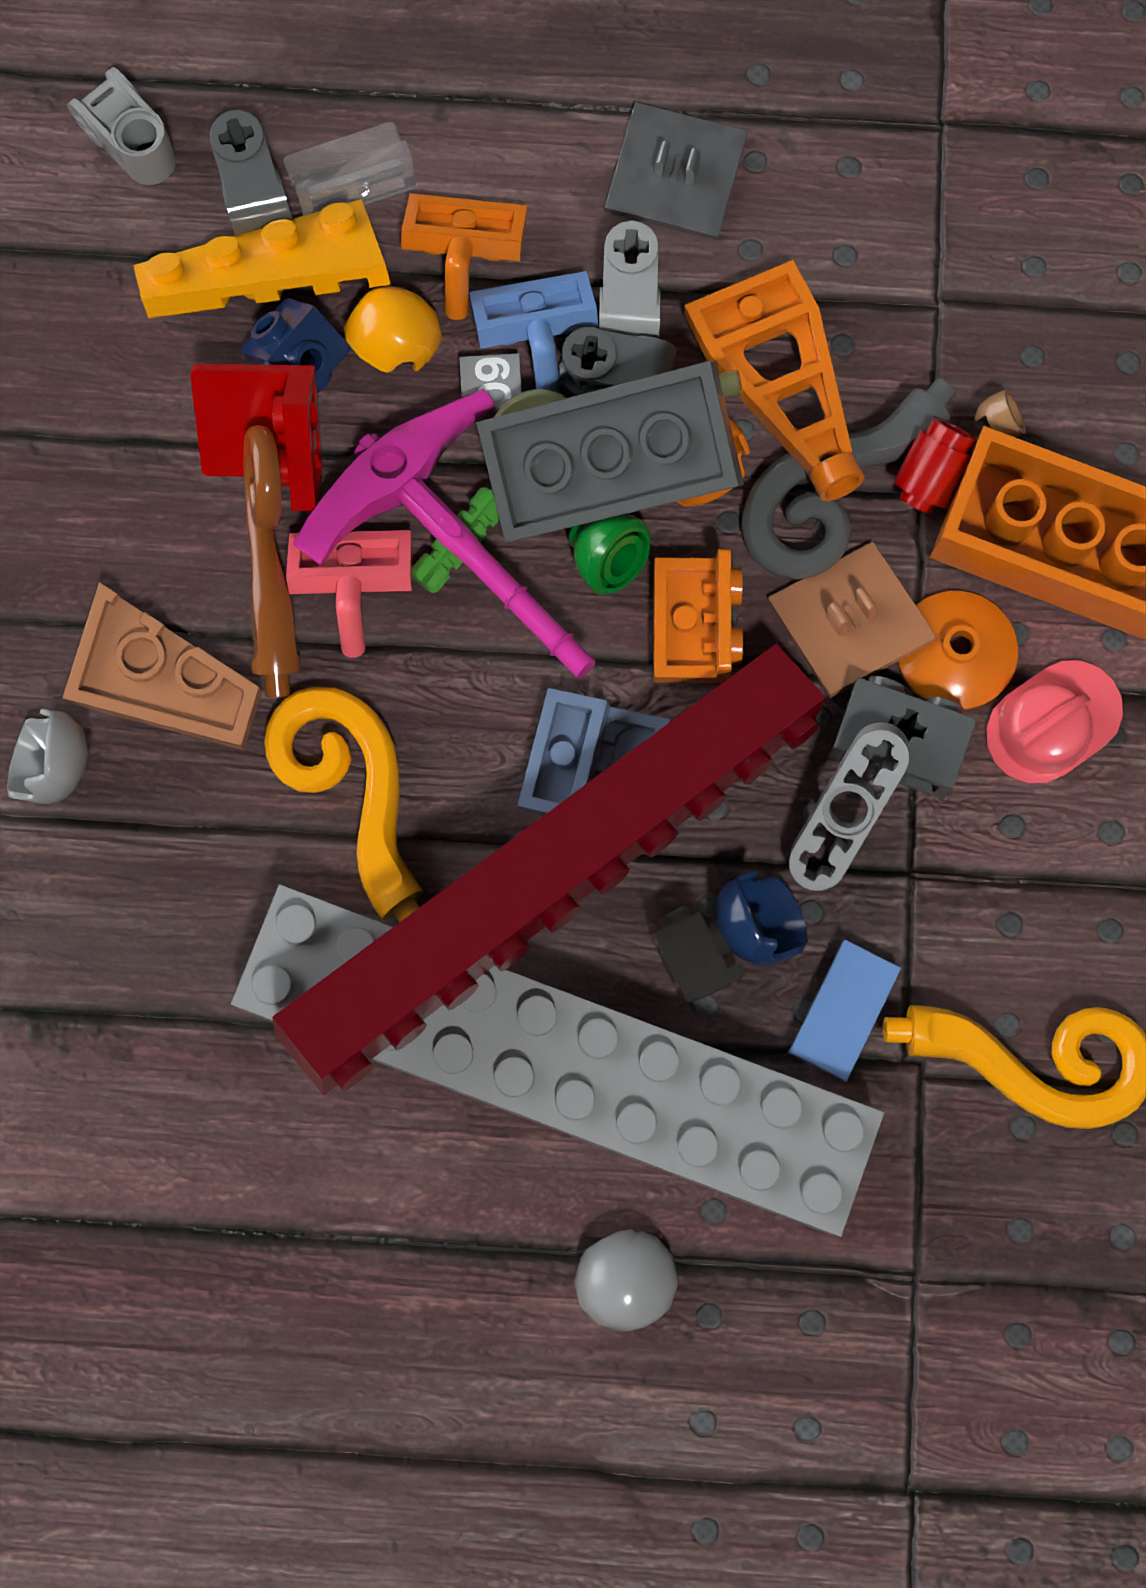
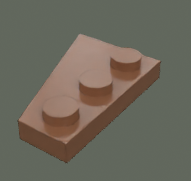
[62,582,262,751]

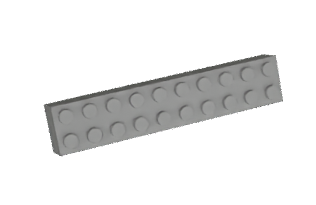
[231,884,885,1237]

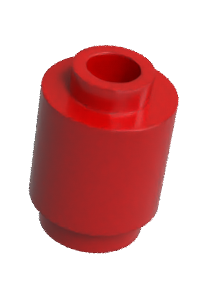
[894,417,977,514]

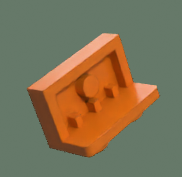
[653,549,743,683]

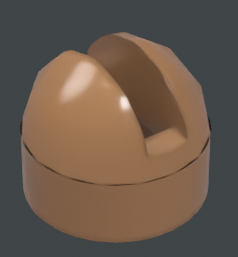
[975,389,1026,438]

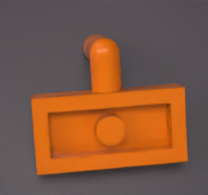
[401,193,527,320]

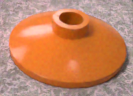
[897,591,1018,710]

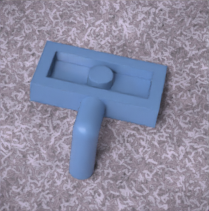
[469,271,599,394]

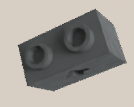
[827,676,977,800]

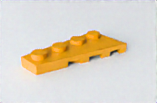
[133,199,391,318]

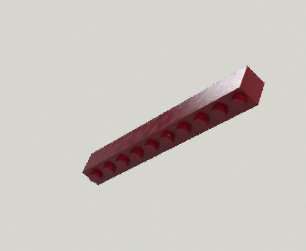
[272,643,826,1096]

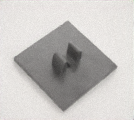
[604,102,748,240]

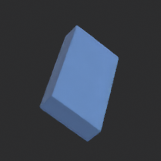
[787,940,901,1082]

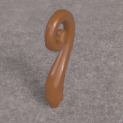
[243,425,301,698]

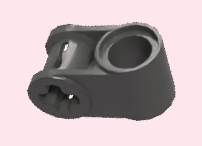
[210,110,293,236]
[559,327,678,396]

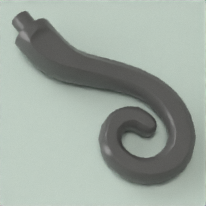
[741,378,956,580]

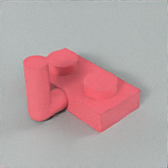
[286,530,413,658]

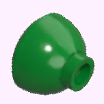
[569,514,650,595]

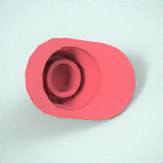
[986,660,1123,784]

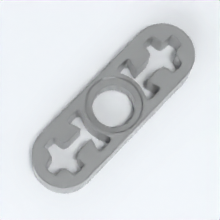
[789,722,909,891]

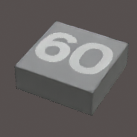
[459,353,522,420]

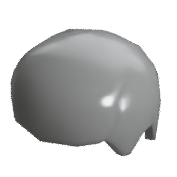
[7,708,89,804]
[574,1229,679,1332]

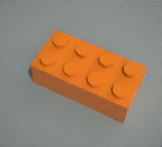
[930,426,1146,640]

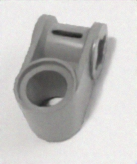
[67,67,177,185]
[599,220,660,338]

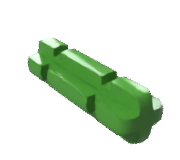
[412,487,500,593]

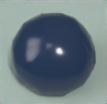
[716,870,808,967]

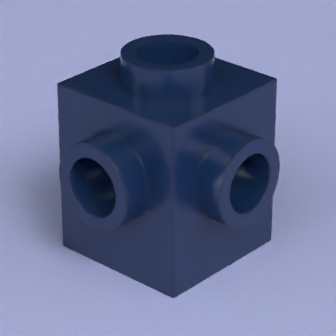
[240,298,352,393]

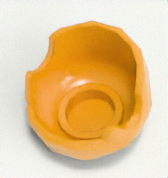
[343,286,442,373]

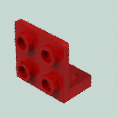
[190,364,323,511]

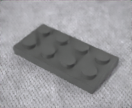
[476,361,744,543]

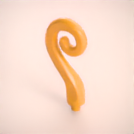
[264,687,424,922]
[883,1005,1146,1129]

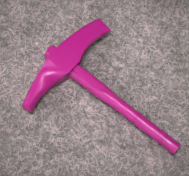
[293,389,596,679]

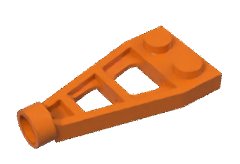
[684,260,865,501]

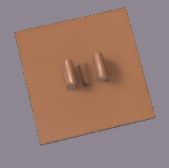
[768,541,937,698]

